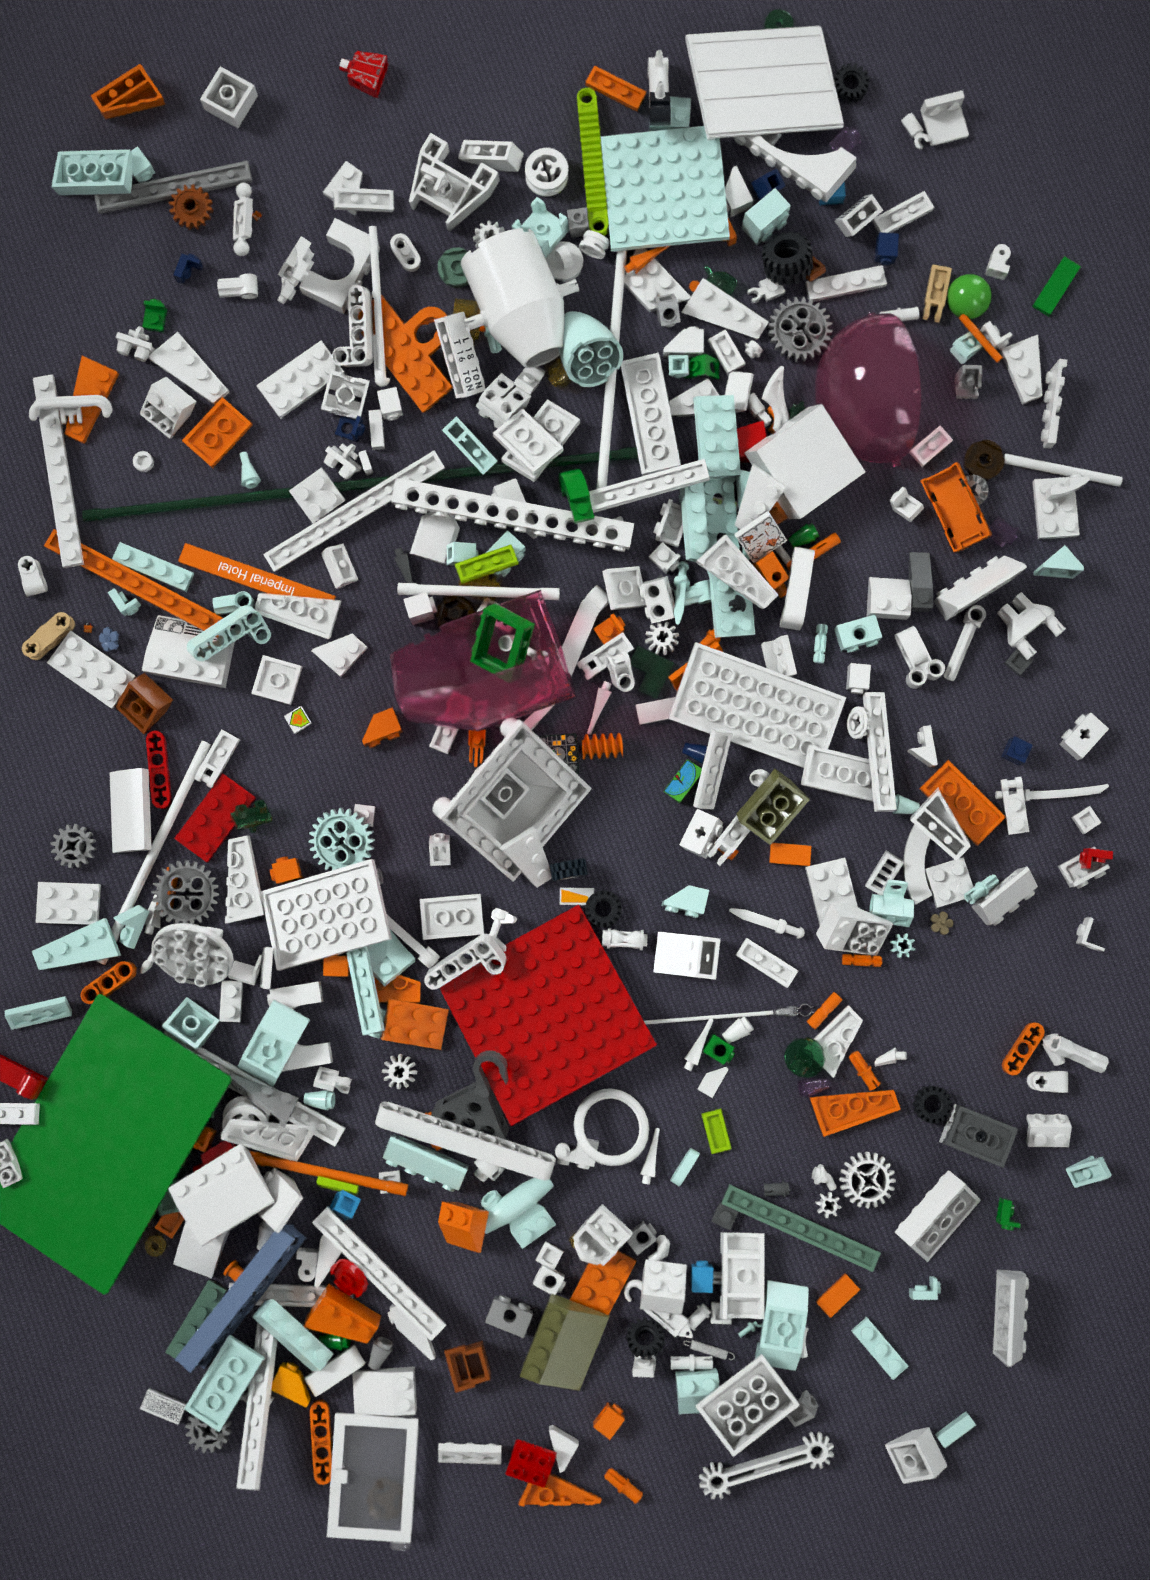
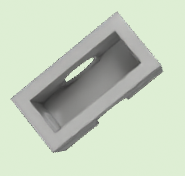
[485,1295,533,1338]

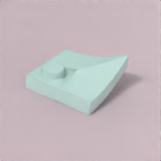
[368,929,415,986]

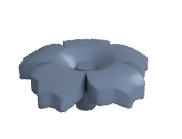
[99,627,119,652]

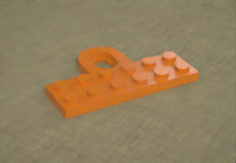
[358,295,453,413]

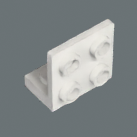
[920,90,969,146]

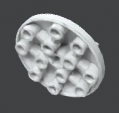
[151,922,234,987]

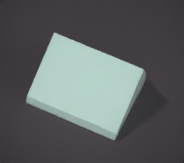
[1033,545,1084,579]
[162,997,220,1050]

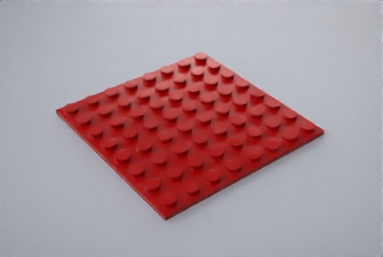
[439,905,657,1126]

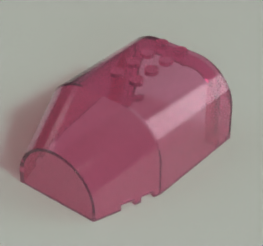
[390,589,576,732]

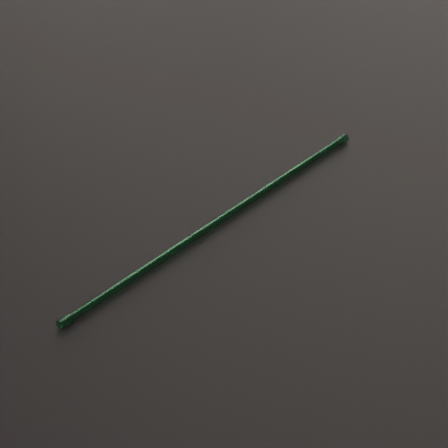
[82,447,638,522]

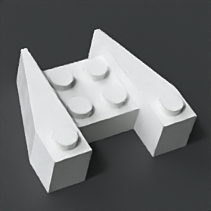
[409,133,500,231]

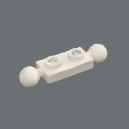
[233,183,253,256]

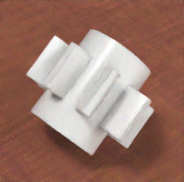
[815,1191,842,1218]

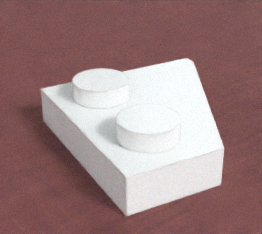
[312,634,368,677]

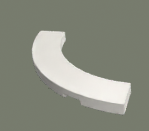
[903,824,932,905]

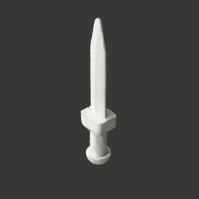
[729,908,805,939]

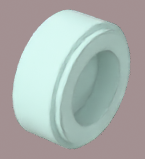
[481,1190,502,1210]

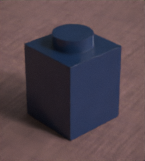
[751,168,786,200]
[875,232,899,265]
[1001,736,1033,765]

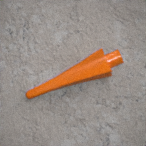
[624,246,670,274]

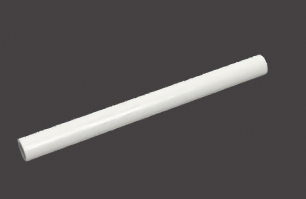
[1003,454,1122,487]

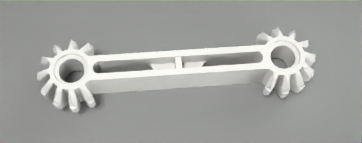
[699,1432,834,1499]

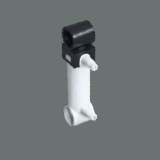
[648,50,671,126]

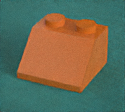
[438,1202,489,1253]

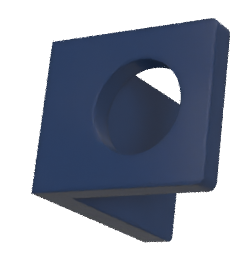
[335,416,365,442]

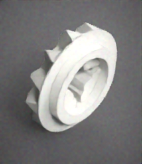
[847,706,871,739]

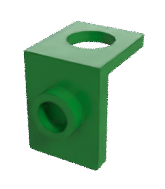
[684,354,719,379]

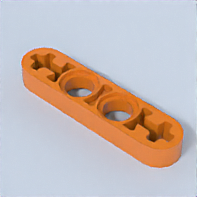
[310,1400,333,1485]

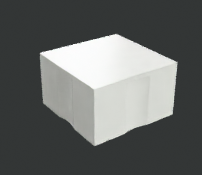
[744,404,865,519]

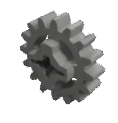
[51,824,97,868]
[185,1415,232,1453]

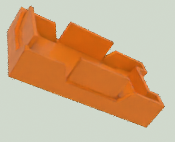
[920,462,992,553]

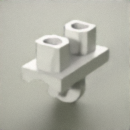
[116,326,156,362]
[324,443,363,479]

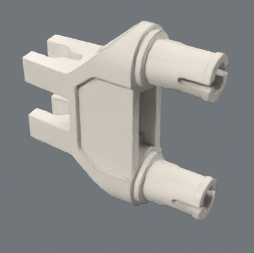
[997,592,1066,660]

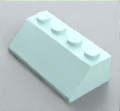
[383,1133,469,1192]

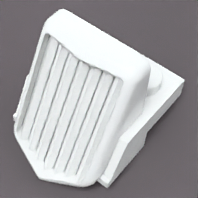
[573,1204,633,1266]

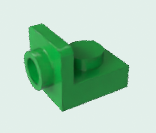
[142,299,167,332]
[996,1197,1021,1230]

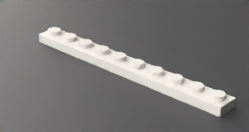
[33,374,84,568]
[263,451,445,572]
[164,1030,346,1146]

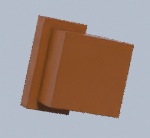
[444,1340,491,1393]

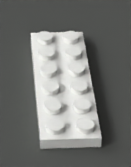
[621,353,681,476]

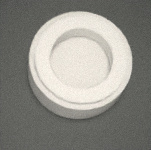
[133,451,154,472]

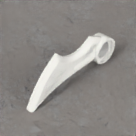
[762,366,790,432]

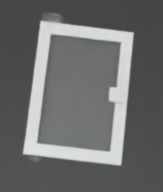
[327,1412,419,1550]

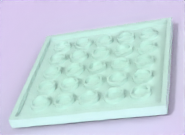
[601,126,730,252]

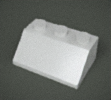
[971,867,1038,926]

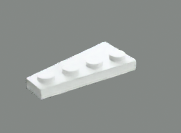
[682,278,769,339]
[148,332,230,405]
[225,835,265,924]

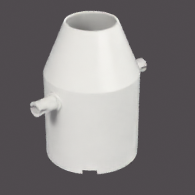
[461,228,579,368]

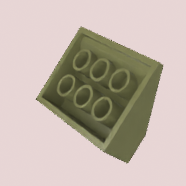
[520,1293,609,1391]

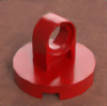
[330,1259,368,1297]

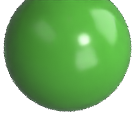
[947,274,992,319]

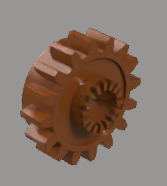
[169,184,213,230]

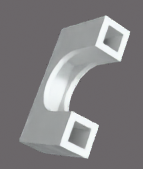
[299,218,380,314]
[267,981,333,1071]

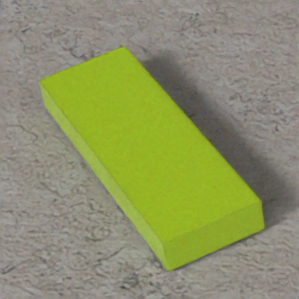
[455,544,518,584]

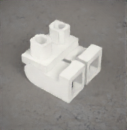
[476,373,531,429]

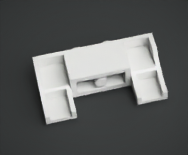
[277,236,314,304]

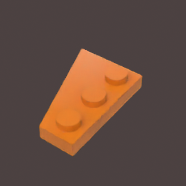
[374,975,421,1003]

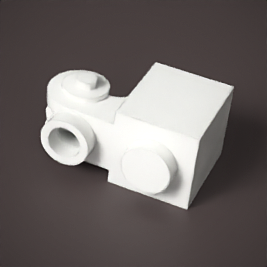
[555,1138,599,1169]

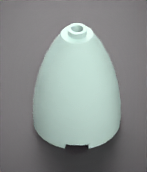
[558,311,623,387]

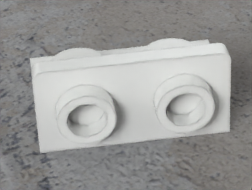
[761,635,797,677]

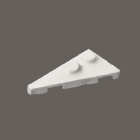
[669,378,719,417]

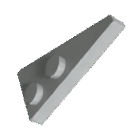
[230,1073,298,1128]

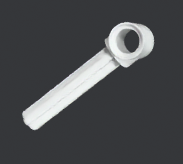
[944,605,986,681]

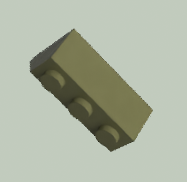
[736,769,810,845]

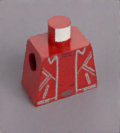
[339,51,389,98]

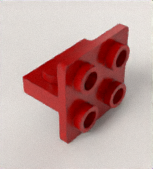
[505,1439,557,1488]

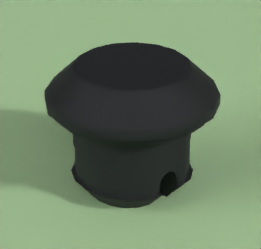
[729,595,746,612]

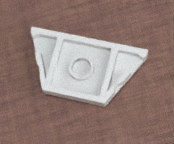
[624,248,691,312]

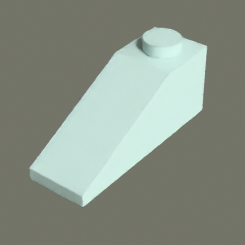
[442,416,497,475]

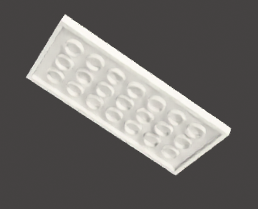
[668,642,846,768]

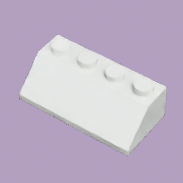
[895,1170,981,1262]

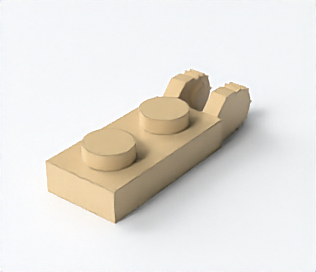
[922,265,952,322]

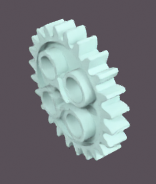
[308,808,375,870]

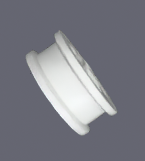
[525,148,568,197]
[222,1096,269,1130]

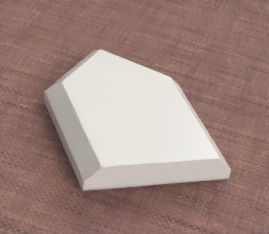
[410,505,460,566]

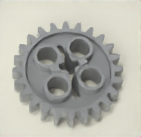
[768,297,832,362]
[151,860,219,924]

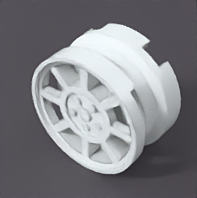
[579,230,610,259]

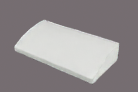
[110,768,152,853]

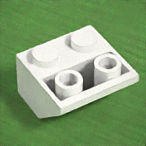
[140,377,197,438]

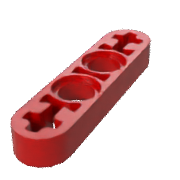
[146,730,172,809]

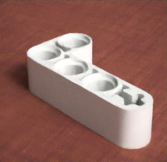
[332,285,374,367]
[780,547,815,631]
[424,934,507,989]

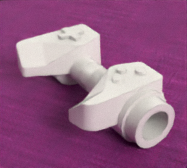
[481,908,517,952]

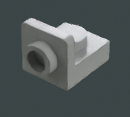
[786,1390,818,1427]

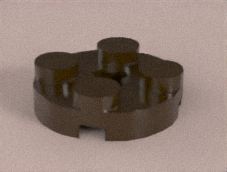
[964,440,1005,481]

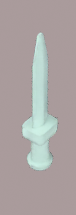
[673,561,690,625]

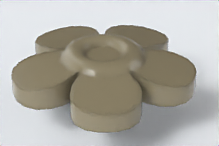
[930,912,953,935]

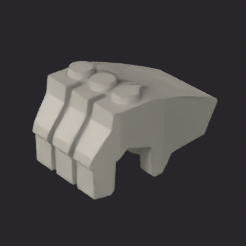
[954,365,982,399]

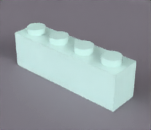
[252,1299,333,1371]

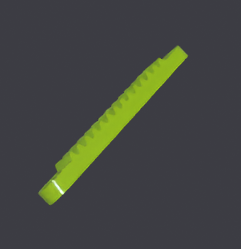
[577,88,609,236]

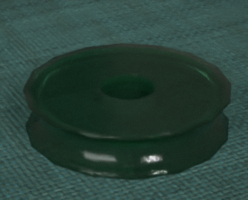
[764,9,794,30]

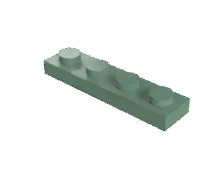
[165,1279,228,1358]

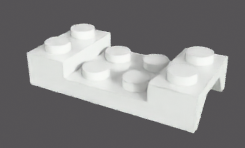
[720,1232,764,1319]

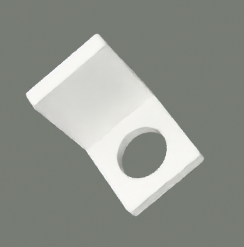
[1076,917,1105,952]
[228,955,263,985]

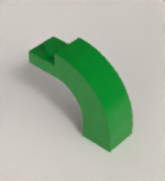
[558,469,594,524]

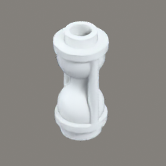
[602,928,648,950]

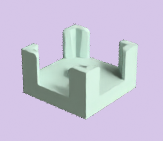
[512,197,569,258]

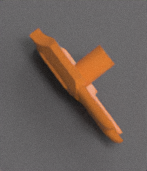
[468,721,486,767]

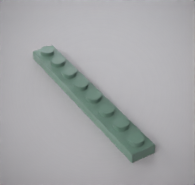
[721,1184,881,1272]

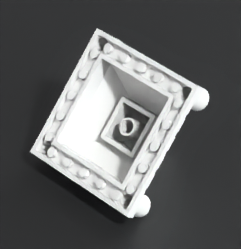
[433,717,592,882]

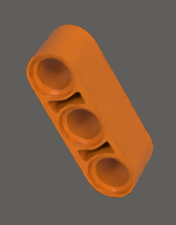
[81,961,137,1004]

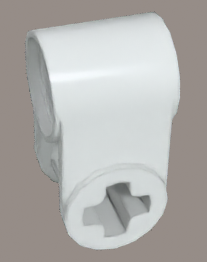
[18,556,48,597]
[606,651,635,692]
[1027,1071,1068,1093]

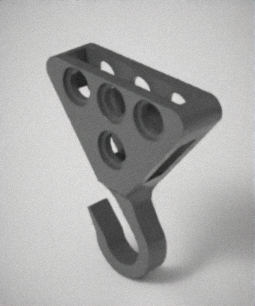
[431,1050,509,1139]

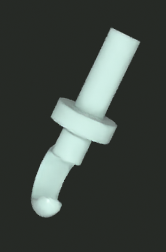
[738,1321,763,1338]

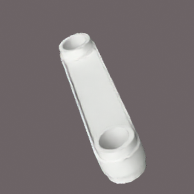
[387,915,440,969]

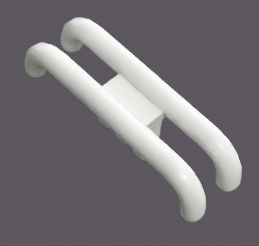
[29,395,113,424]

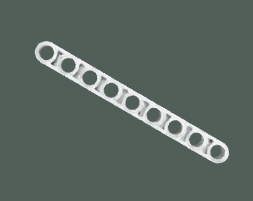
[375,1102,556,1180]

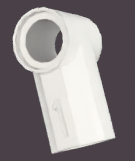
[217,274,258,299]

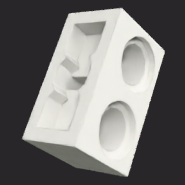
[640,576,675,624]

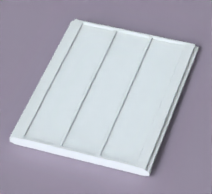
[685,26,844,140]

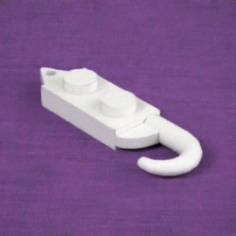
[624,1280,693,1338]

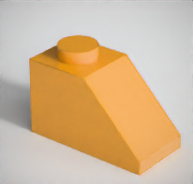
[271,1362,311,1408]

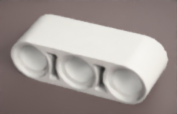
[304,1345,366,1397]

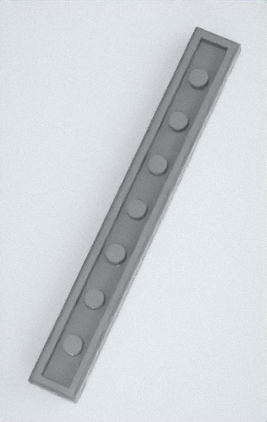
[94,161,253,214]

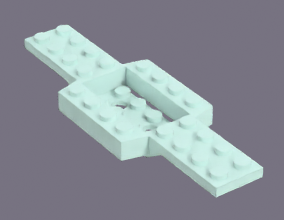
[680,395,755,638]

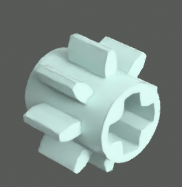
[890,933,915,958]

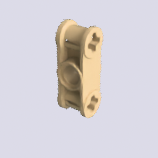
[22,612,75,660]

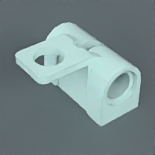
[869,880,914,927]

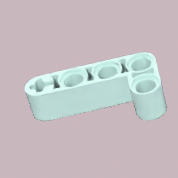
[187,605,271,661]

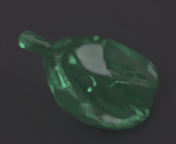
[703,265,738,296]

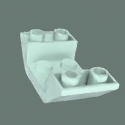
[237,1000,310,1087]
[755,1280,808,1371]

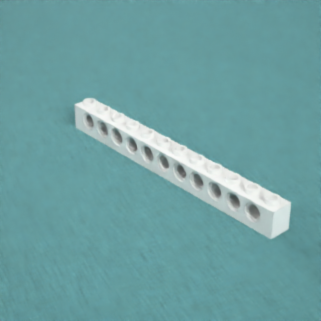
[391,478,634,552]

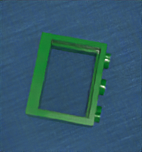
[470,603,535,683]

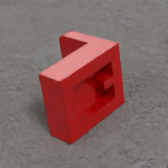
[1079,848,1113,869]

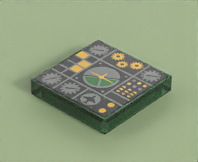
[538,733,579,774]

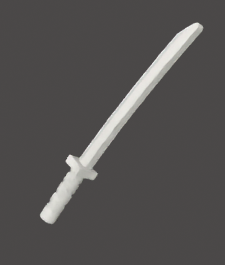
[995,784,1109,801]

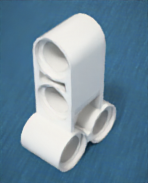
[895,626,945,689]

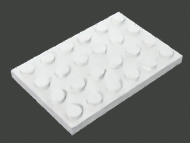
[260,859,392,971]

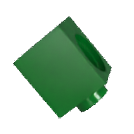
[702,1034,735,1065]

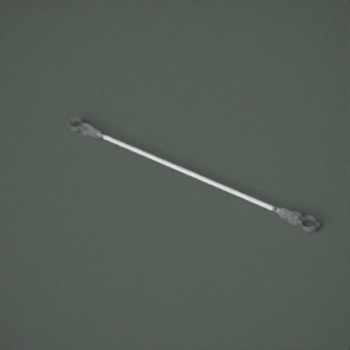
[644,1004,814,1025]

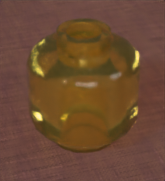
[548,358,572,388]

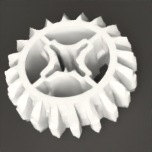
[839,1152,896,1208]

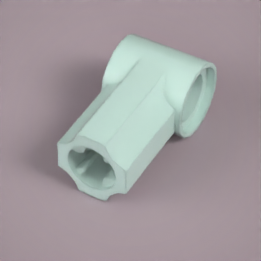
[674,580,711,606]
[213,591,255,615]

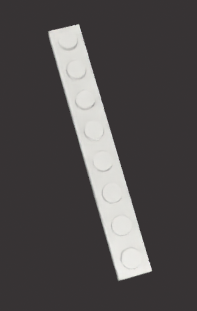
[312,1207,446,1341]
[237,1322,277,1490]

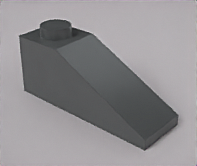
[909,552,933,612]

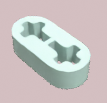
[670,1148,700,1186]

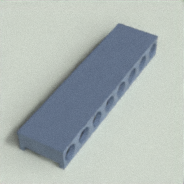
[175,1224,307,1373]

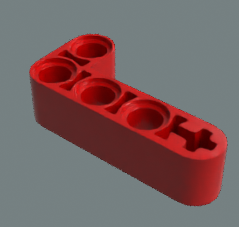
[0,1054,48,1100]

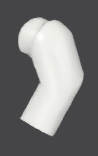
[648,1235,670,1261]

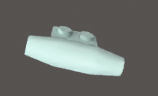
[485,1178,556,1249]

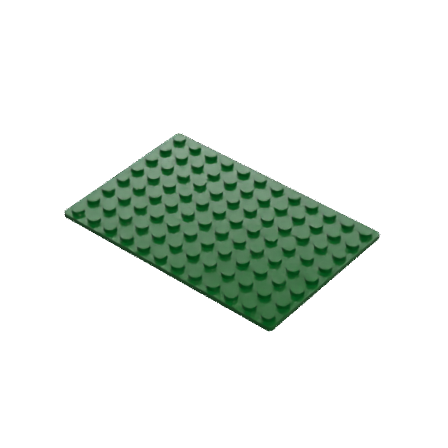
[0,994,232,1295]

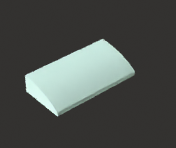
[52,149,133,195]

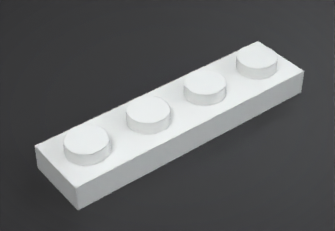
[805,265,887,302]
[693,729,733,810]

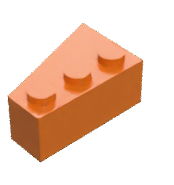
[91,64,165,120]
[304,1284,381,1343]

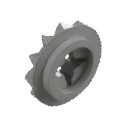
[961,475,989,505]

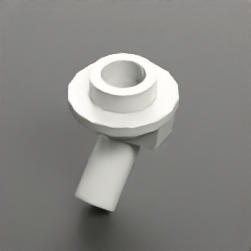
[812,1164,837,1191]

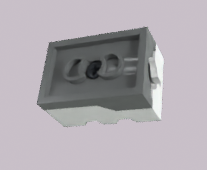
[939,1103,1018,1168]

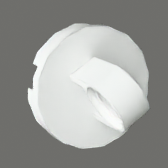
[545,241,583,282]

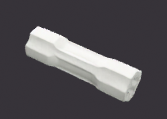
[1049,1035,1109,1073]

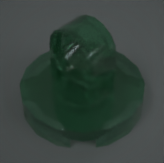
[784,1037,826,1078]

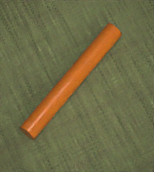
[959,314,1003,363]

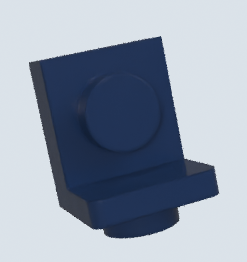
[173,254,203,284]

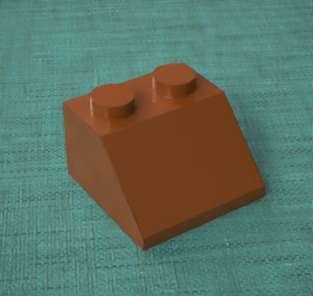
[115,673,173,734]

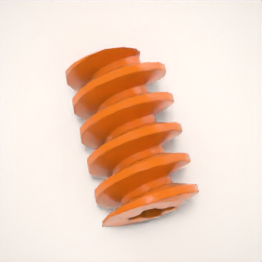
[582,733,623,760]

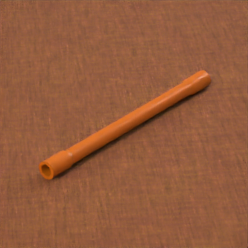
[249,1150,408,1196]

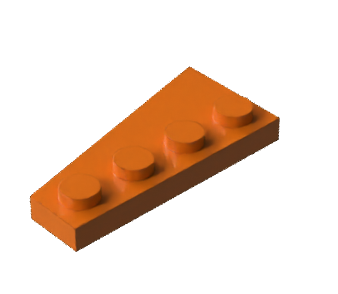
[65,356,119,444]
[809,1090,901,1137]

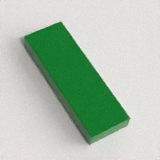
[1032,256,1081,317]

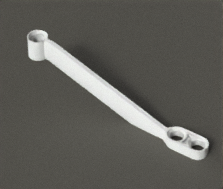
[523,585,609,730]

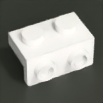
[653,499,683,548]
[1058,847,1110,889]
[1026,1114,1072,1147]

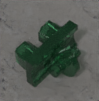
[230,800,272,833]

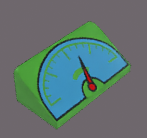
[663,759,702,803]

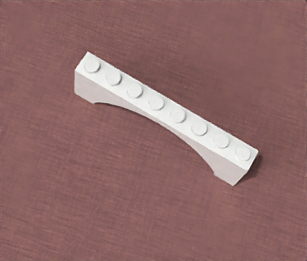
[733,135,856,202]

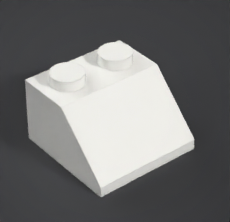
[867,577,912,620]
[885,1427,947,1484]

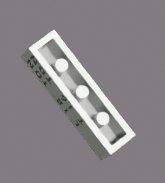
[434,311,486,398]

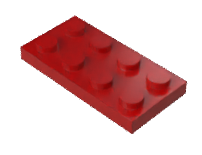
[174,774,256,863]

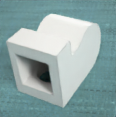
[985,244,1011,280]
[296,1247,319,1282]

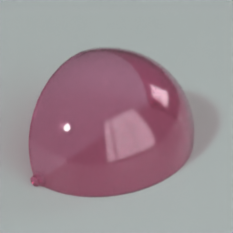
[815,313,921,466]

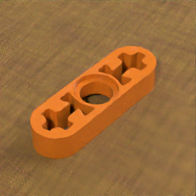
[1002,1022,1045,1075]

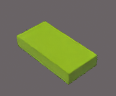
[701,1108,732,1154]
[316,1176,359,1196]

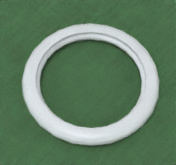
[574,1089,649,1166]

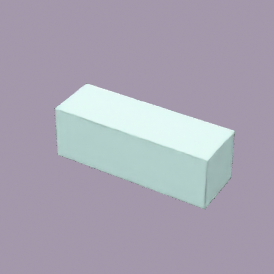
[935,1412,976,1448]

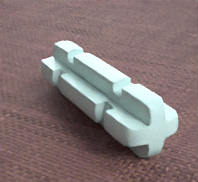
[813,624,828,663]

